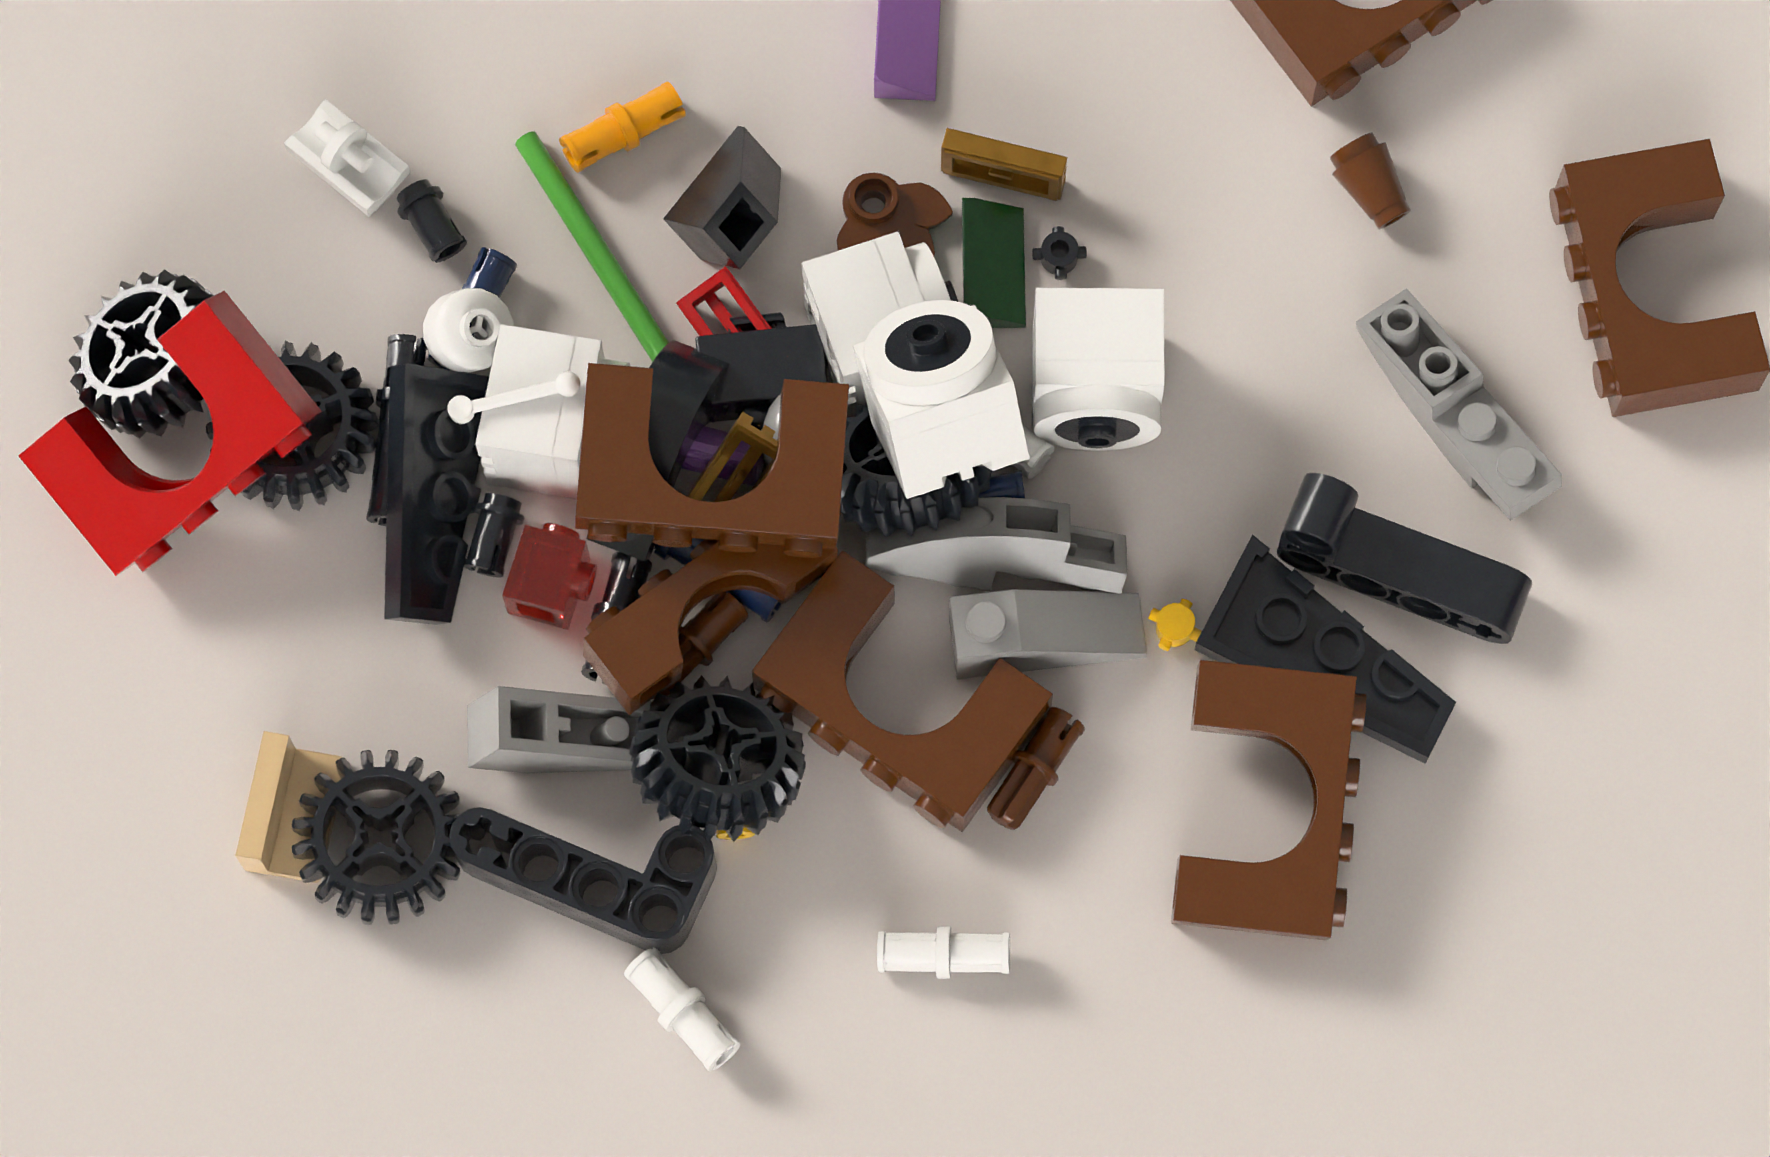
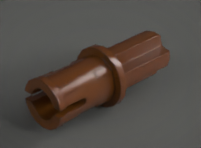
[653,591,749,699]
[987,707,1085,830]

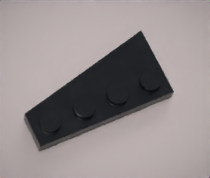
[384,363,489,625]
[1194,534,1456,764]

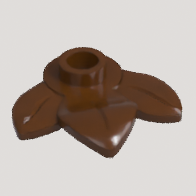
[837,173,953,258]

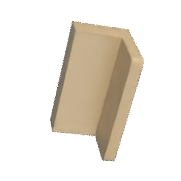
[235,731,343,883]

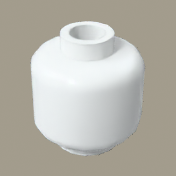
[423,288,514,372]

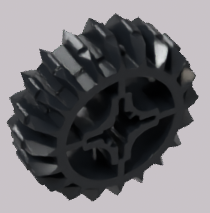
[68,269,214,439]
[206,340,379,511]
[840,405,994,537]
[629,675,806,842]
[292,750,461,925]

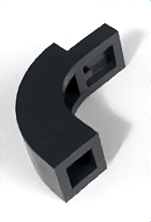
[586,340,729,561]

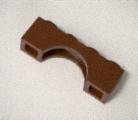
[583,539,838,715]

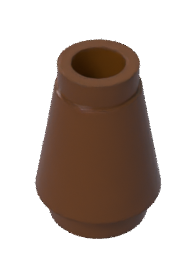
[1330,132,1411,230]

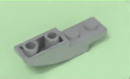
[1356,288,1562,521]
[865,497,1127,594]

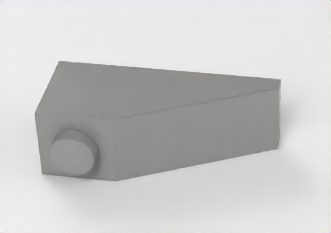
[949,589,1147,679]
[467,686,676,773]

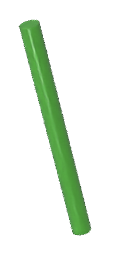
[515,131,669,362]

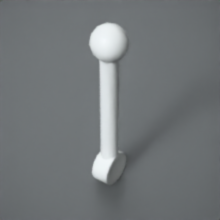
[448,371,581,424]

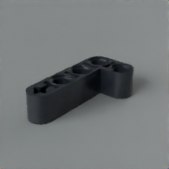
[1277,473,1532,644]
[449,807,717,954]

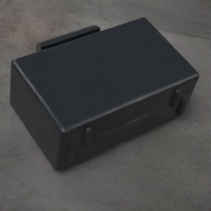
[695,312,827,423]

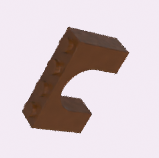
[1230,0,1493,107]
[1549,139,1770,417]
[575,363,849,558]
[752,550,1053,832]
[1171,660,1366,940]

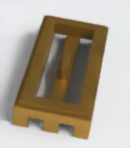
[941,128,1068,201]
[686,412,777,502]

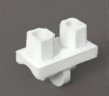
[284,99,411,217]

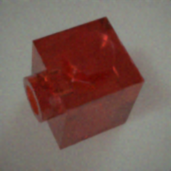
[502,523,597,630]

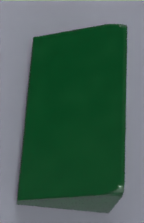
[962,198,1026,328]

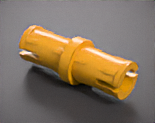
[559,81,686,173]

